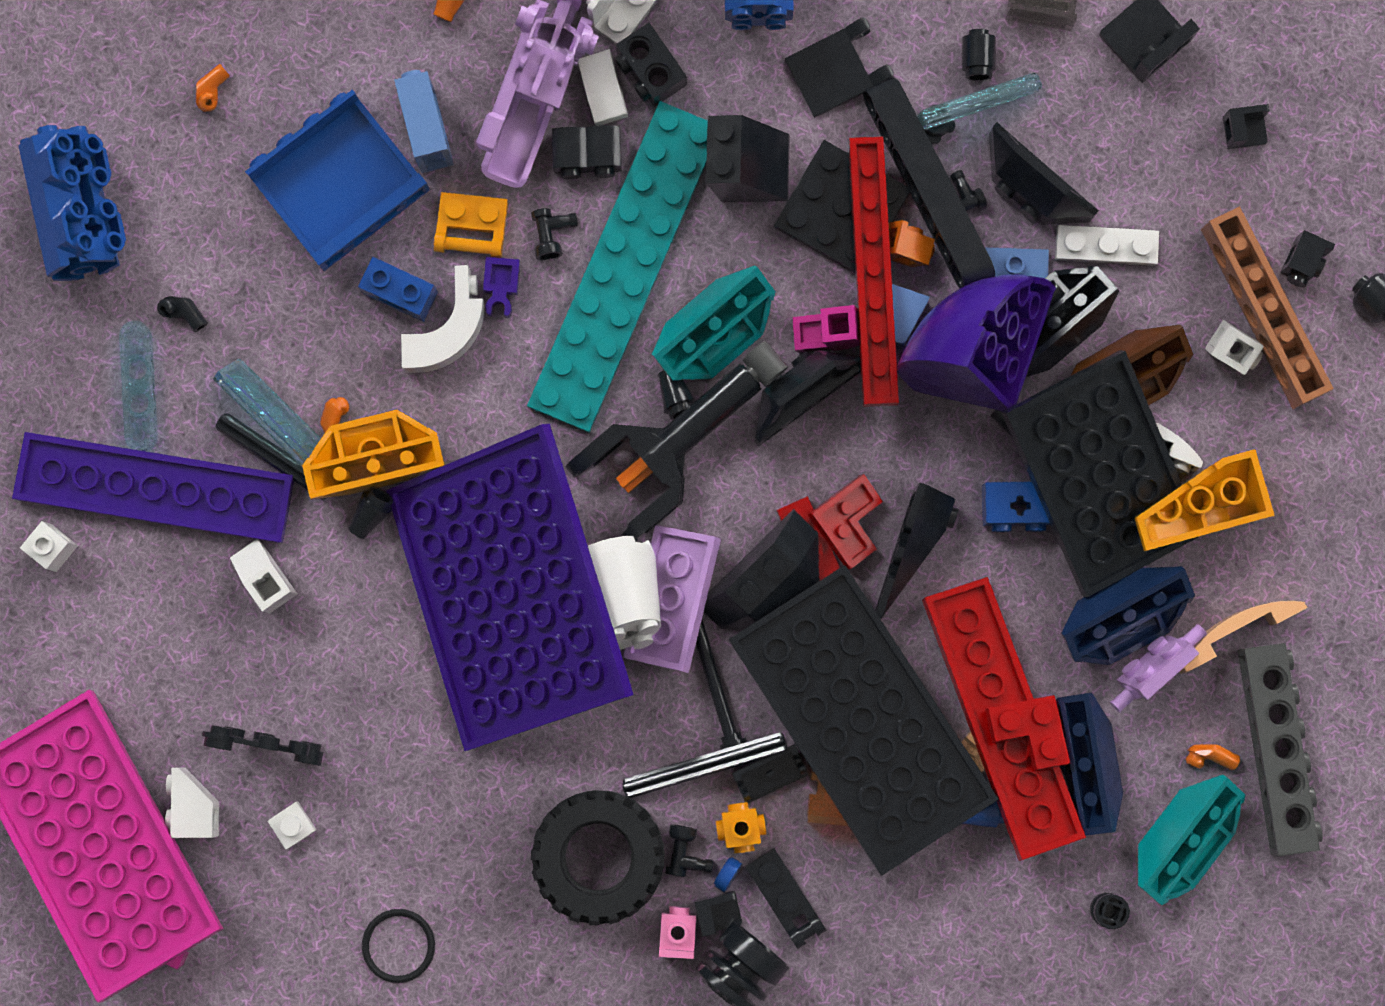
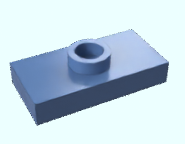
[985,247,1049,278]

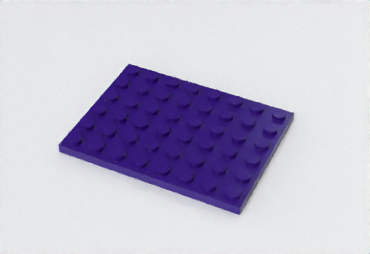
[386,424,634,751]

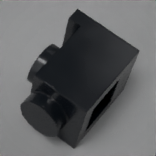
[1280,230,1335,288]

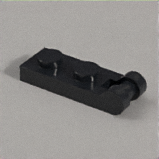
[745,848,827,949]

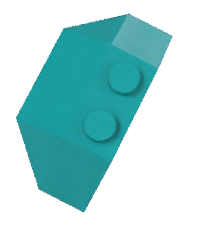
[652,265,776,380]
[1138,774,1246,905]

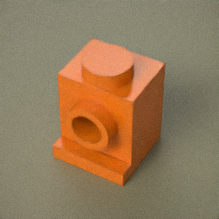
[888,220,935,267]

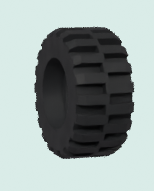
[531,790,665,926]

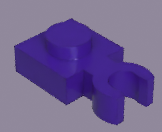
[483,257,521,318]

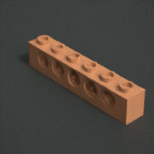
[1201,206,1334,409]

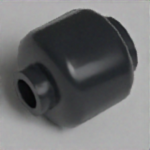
[1352,273,1385,323]

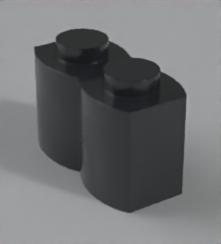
[552,125,622,179]

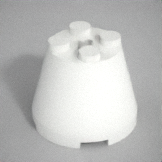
[588,536,661,650]

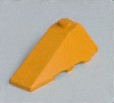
[1135,449,1275,551]

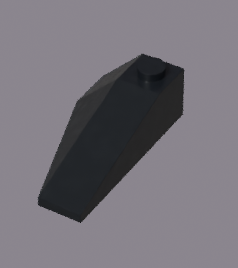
[875,482,959,619]

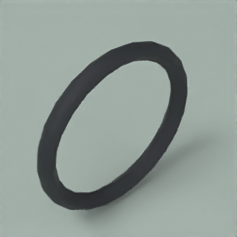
[362,909,435,983]

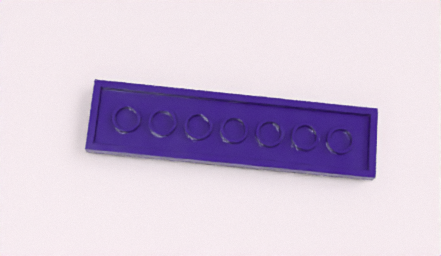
[12,432,294,543]

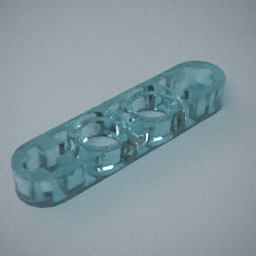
[119,321,158,452]

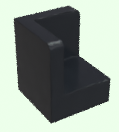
[1223,104,1270,149]
[694,891,742,937]

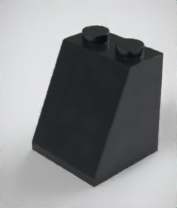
[706,115,790,202]

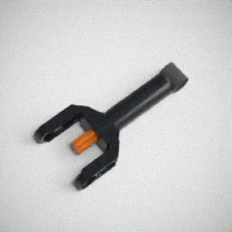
[565,341,788,542]

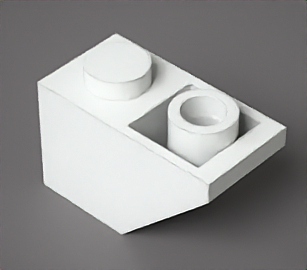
[230,539,297,614]
[165,767,219,838]

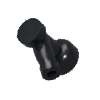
[950,170,987,211]
[531,208,578,261]
[665,824,713,877]

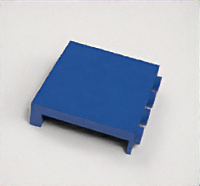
[245,89,430,271]

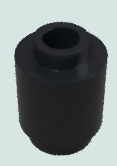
[962,29,996,80]

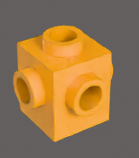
[716,802,767,854]

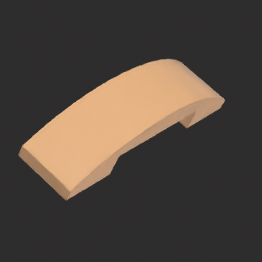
[1179,601,1307,674]

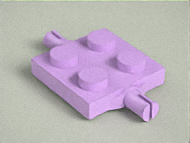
[1110,624,1207,713]

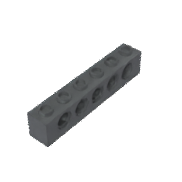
[1237,643,1323,856]

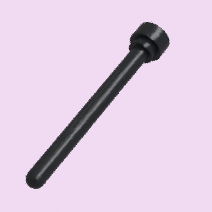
[696,619,747,750]

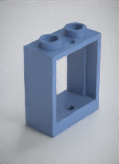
[394,70,454,173]

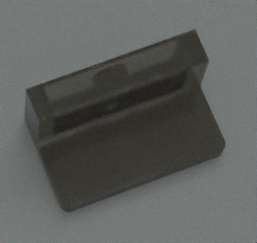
[1005,0,1077,31]

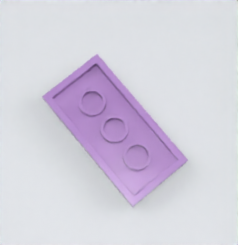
[623,525,721,673]

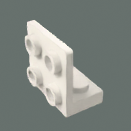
[586,0,658,45]

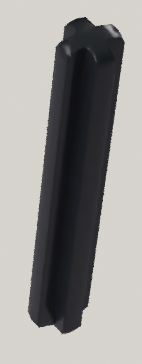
[215,413,328,500]

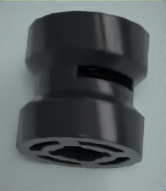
[1090,892,1130,929]

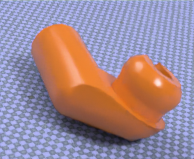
[196,63,230,112]
[320,397,349,433]
[1186,744,1240,771]

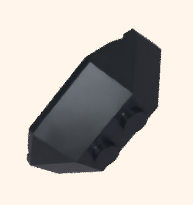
[989,122,1099,225]
[1025,266,1119,378]
[755,350,861,447]
[704,509,819,630]

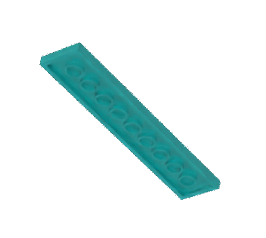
[527,101,708,434]

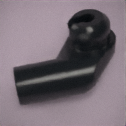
[157,296,208,332]

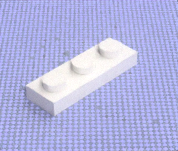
[1055,225,1159,266]

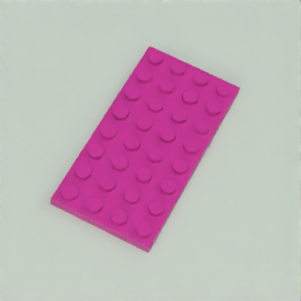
[0,689,224,1003]

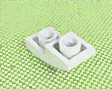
[578,49,628,126]
[1156,423,1203,475]

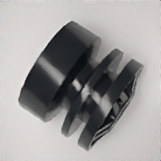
[696,921,789,1006]

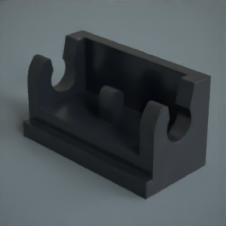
[732,744,808,803]

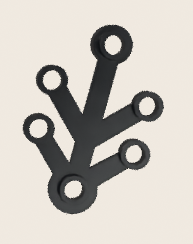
[202,725,324,766]

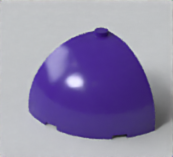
[897,274,1056,411]

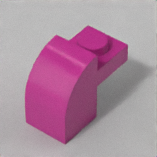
[793,305,860,352]

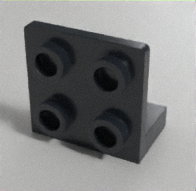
[1099,0,1200,83]

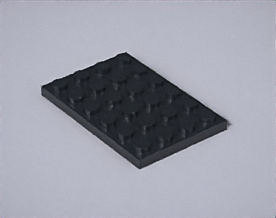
[1002,350,1200,597]

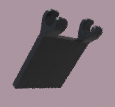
[785,17,894,118]

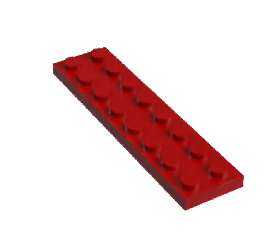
[922,577,1086,861]

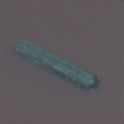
[918,73,1042,129]

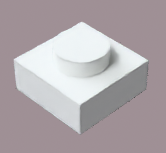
[268,801,316,850]

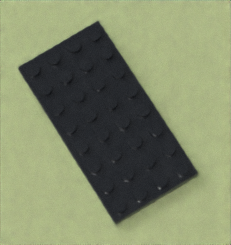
[728,565,999,876]

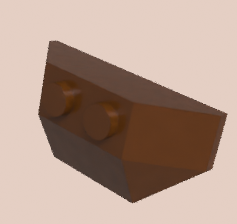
[1070,325,1194,405]

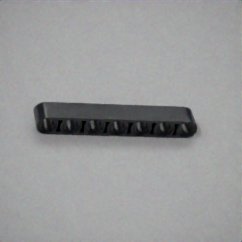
[863,78,995,289]

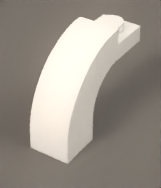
[401,265,485,373]

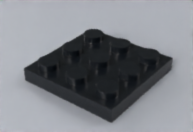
[774,140,910,274]

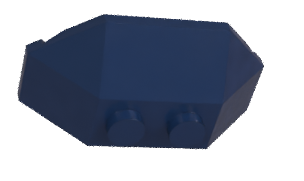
[1061,566,1195,665]
[1056,692,1123,836]

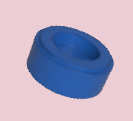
[714,857,743,893]

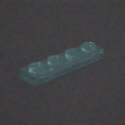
[213,358,321,468]

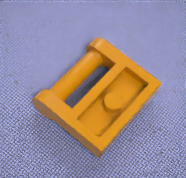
[434,192,508,258]

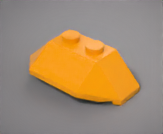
[302,410,445,499]

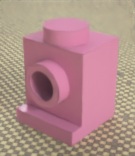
[659,906,696,959]

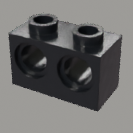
[615,23,687,107]

